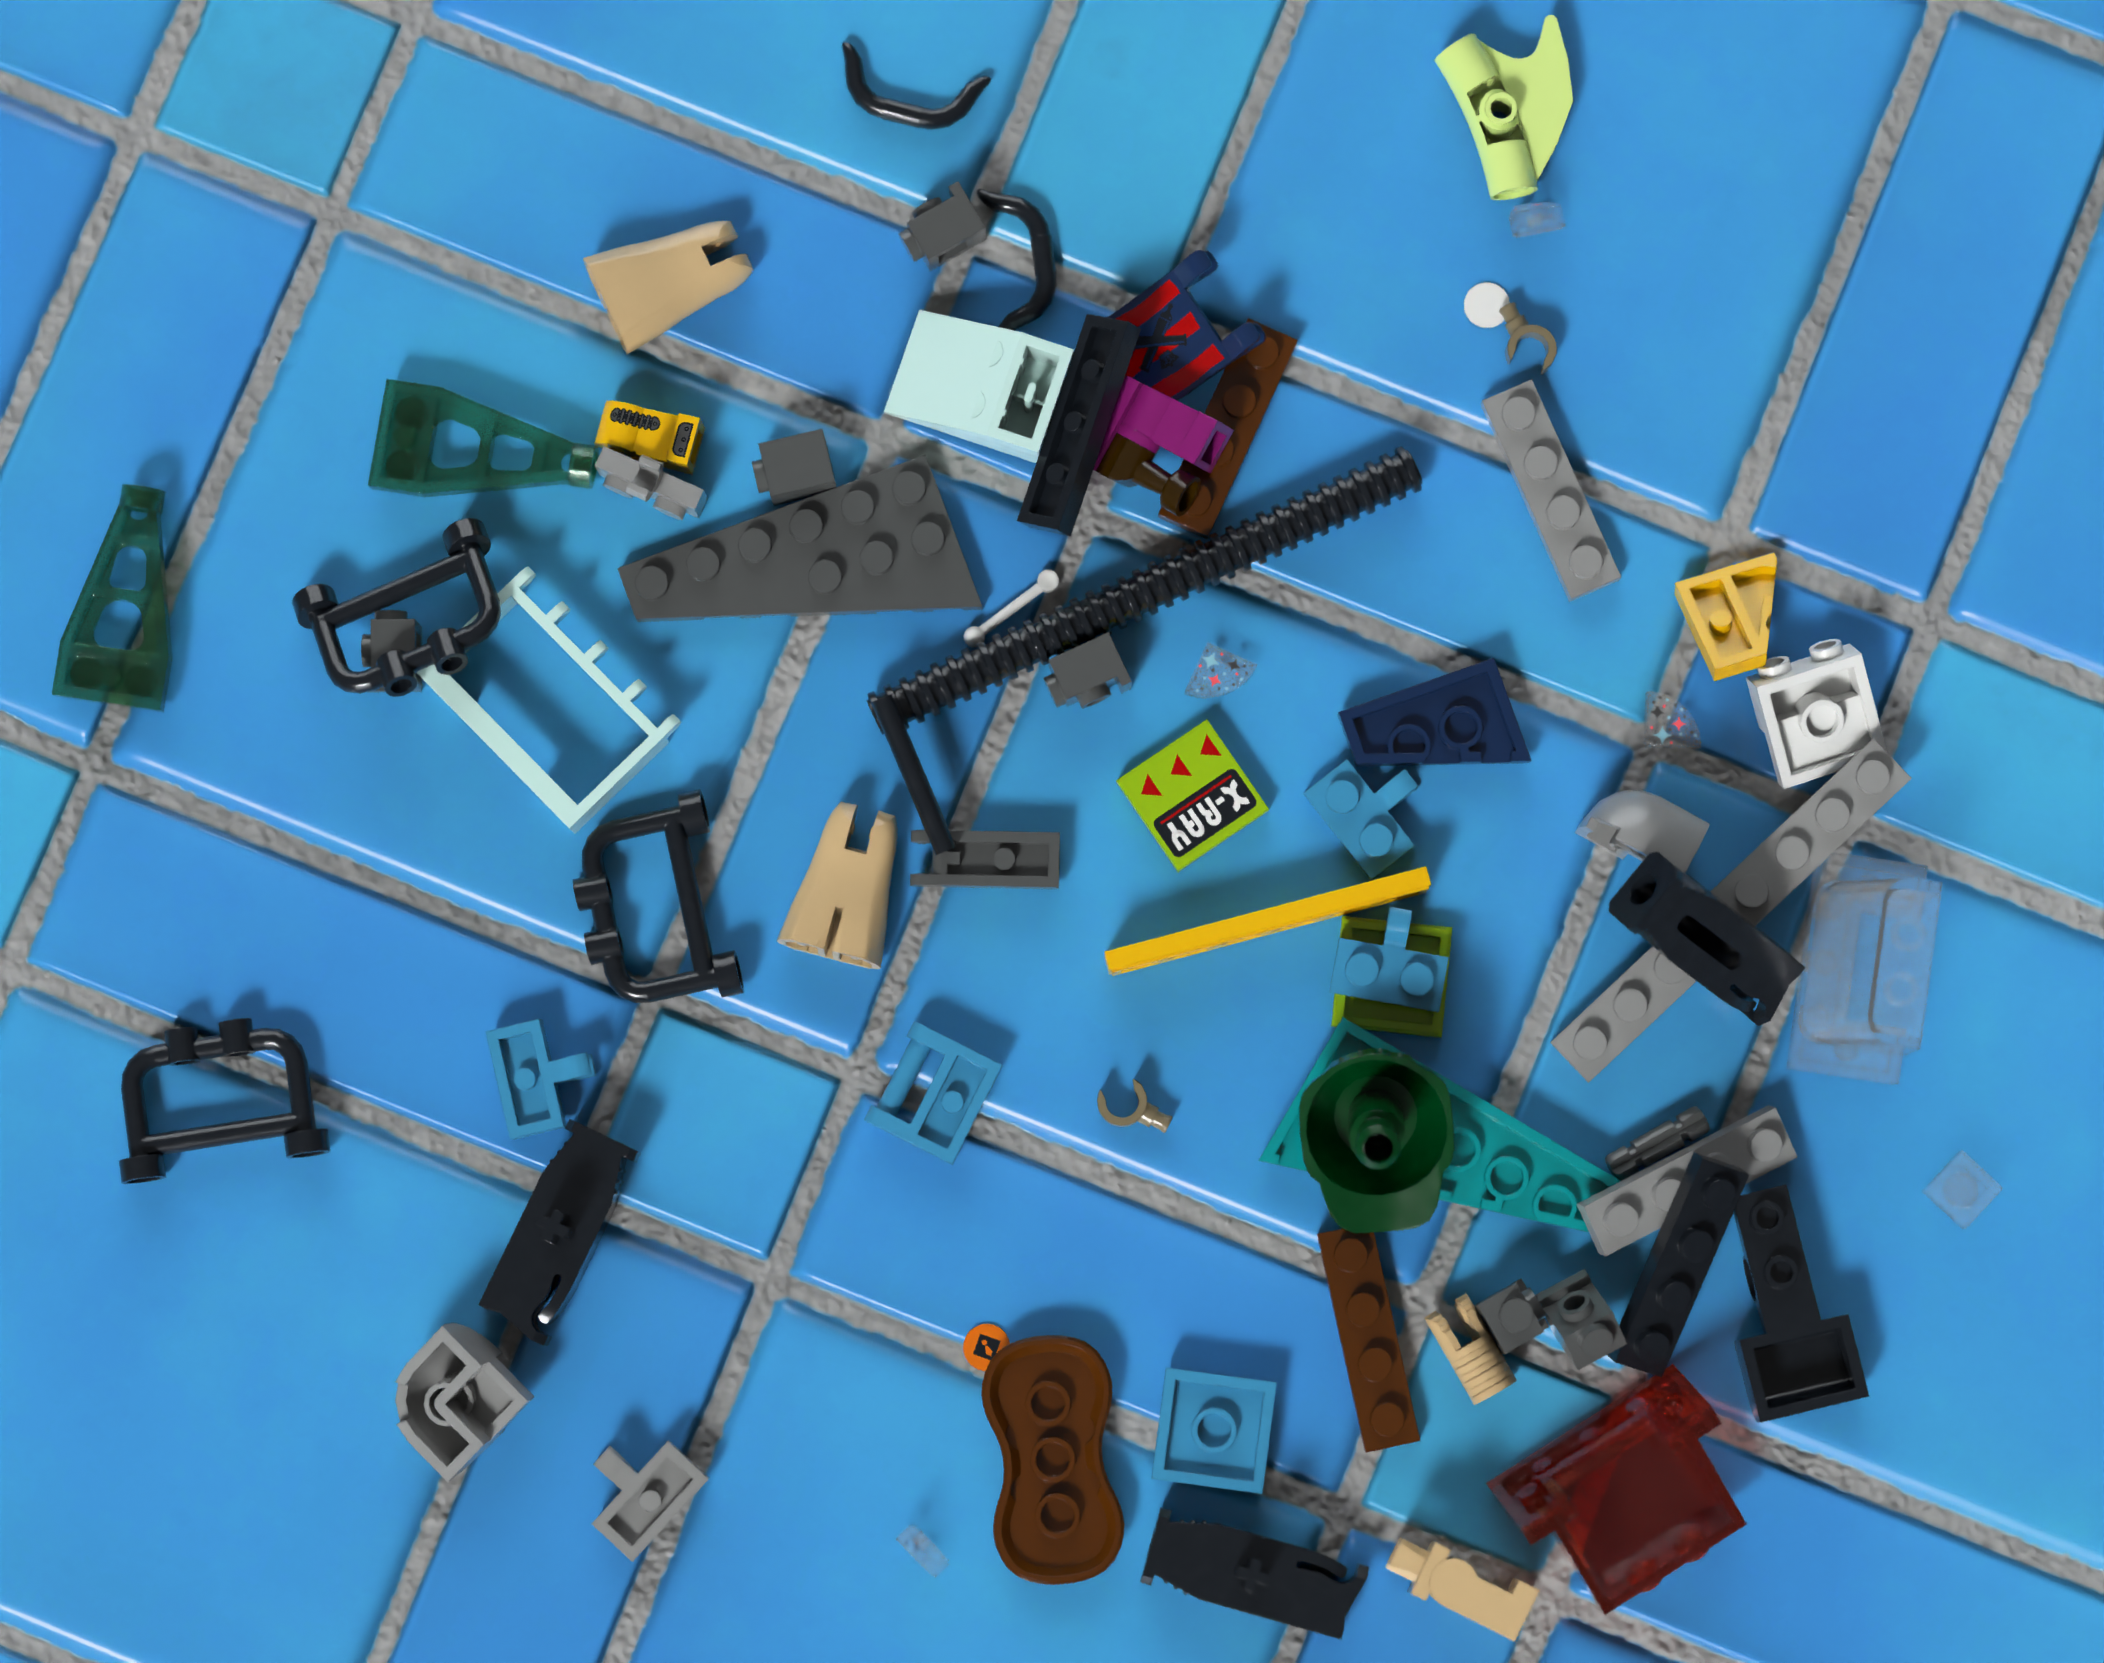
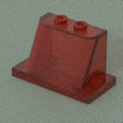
[1486,1364,1747,1615]

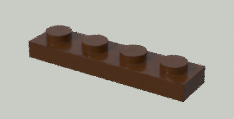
[1158,318,1298,540]
[1316,1228,1420,1453]

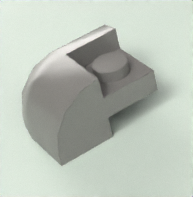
[1575,790,1710,873]
[395,1323,535,1482]

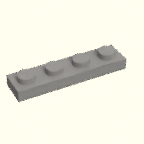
[1480,379,1621,602]
[1577,1106,1797,1256]

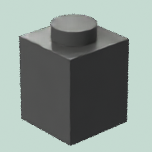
[752,429,837,506]

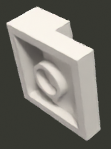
[1746,639,1887,789]

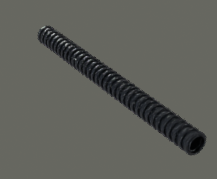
[866,446,1423,735]

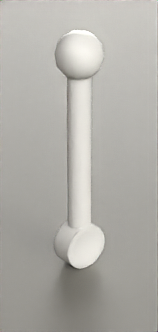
[964,570,1059,647]

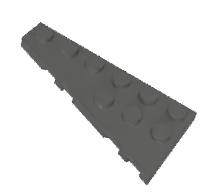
[617,455,983,622]

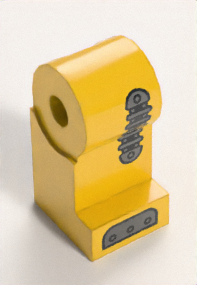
[594,400,705,475]

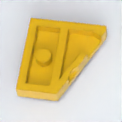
[1674,553,1777,681]

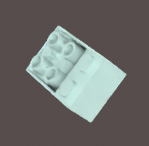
[884,310,1074,463]

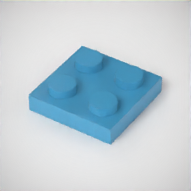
[1151,1367,1277,1494]

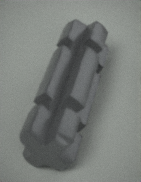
[1605,1106,1710,1181]

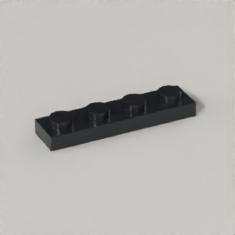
[1017,314,1141,537]
[1607,1152,1749,1377]

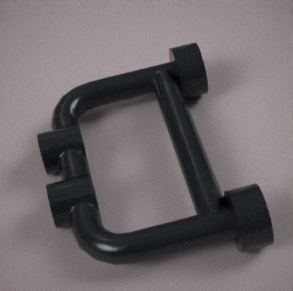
[292,518,501,697]
[573,789,744,1003]
[119,1018,331,1184]

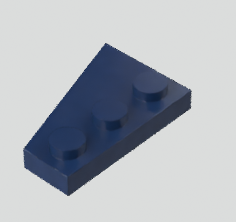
[1338,658,1532,766]

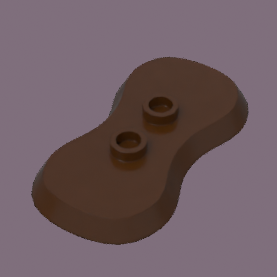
[982,1335,1124,1585]

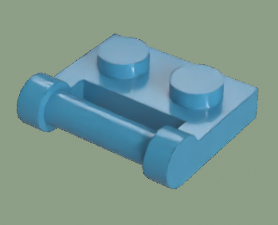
[864,1021,1003,1165]

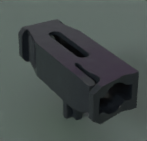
[1609,851,1806,1026]
[478,1119,641,1346]
[1140,1507,1369,1639]

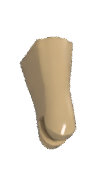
[583,221,754,354]
[777,802,898,970]

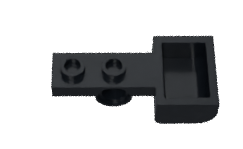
[1733,1184,1869,1423]

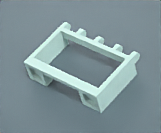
[416,566,681,834]

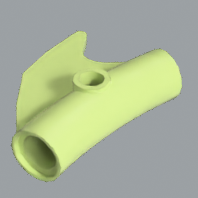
[1434,15,1573,200]

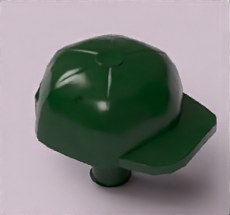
[1299,1048,1454,1233]

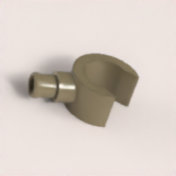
[1499,302,1557,375]
[1097,1079,1173,1133]

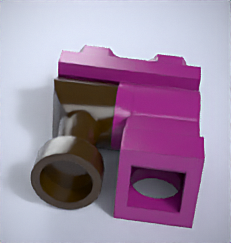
[1093,375,1234,517]

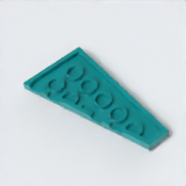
[1258,1017,1620,1232]

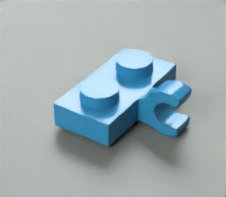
[1304,759,1418,881]
[1329,907,1449,1012]
[486,1019,597,1140]

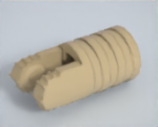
[1424,1293,1517,1405]

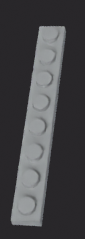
[1550,738,1912,1083]

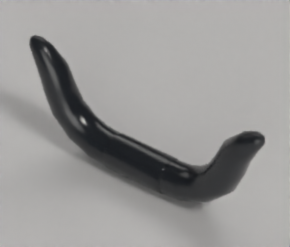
[842,42,991,130]
[976,189,1057,331]

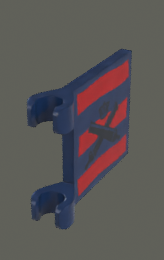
[1107,250,1266,401]

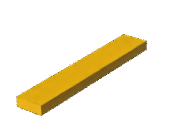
[1104,866,1431,976]

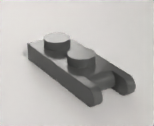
[910,830,1060,889]

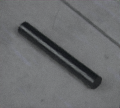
[871,694,956,855]

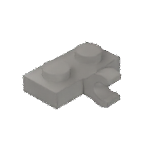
[595,446,708,520]
[592,1440,709,1562]

